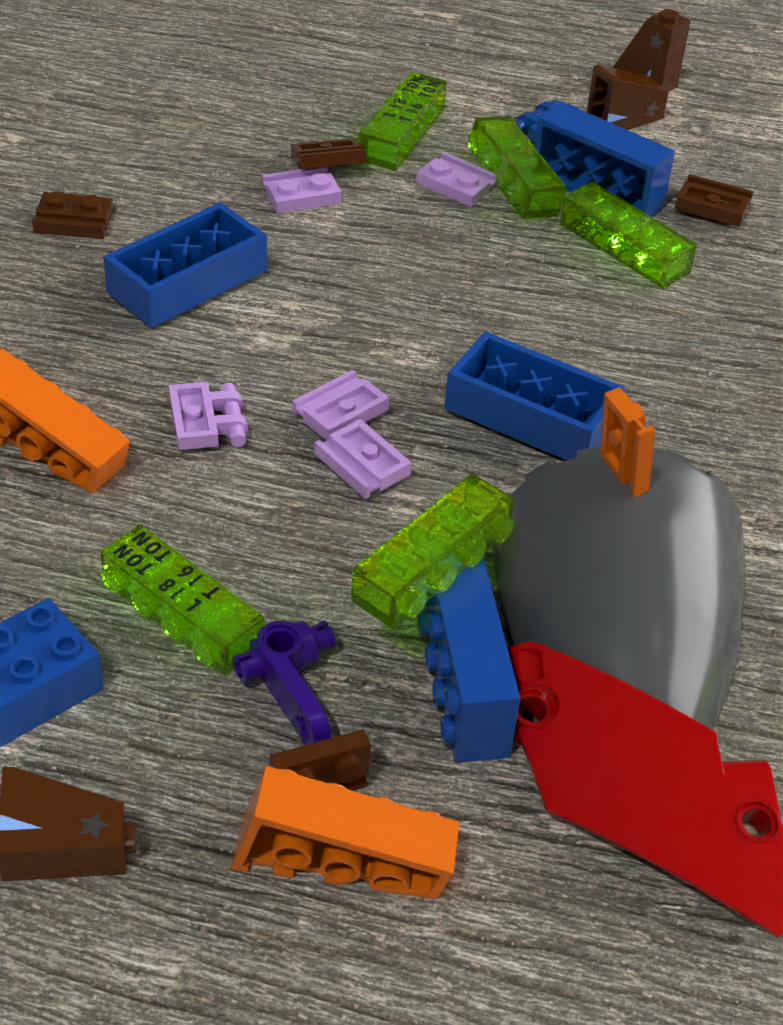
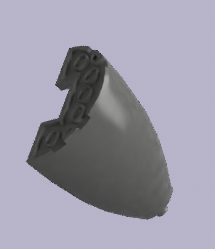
[490,446,745,730]

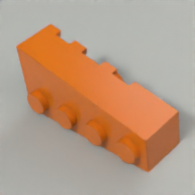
[0,348,130,493]
[230,765,460,899]

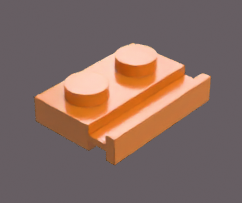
[600,387,655,498]

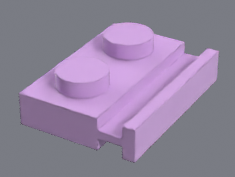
[416,151,499,207]
[262,167,342,214]
[292,370,390,440]
[314,419,412,499]

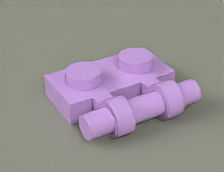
[168,382,248,450]

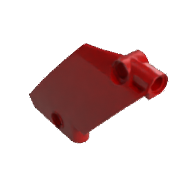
[507,641,783,938]

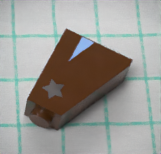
[613,9,691,92]
[587,65,669,130]
[0,767,136,882]

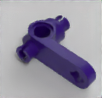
[232,620,336,745]

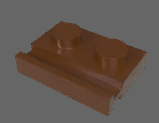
[291,138,367,169]
[674,174,754,227]
[32,191,113,239]
[270,729,371,791]

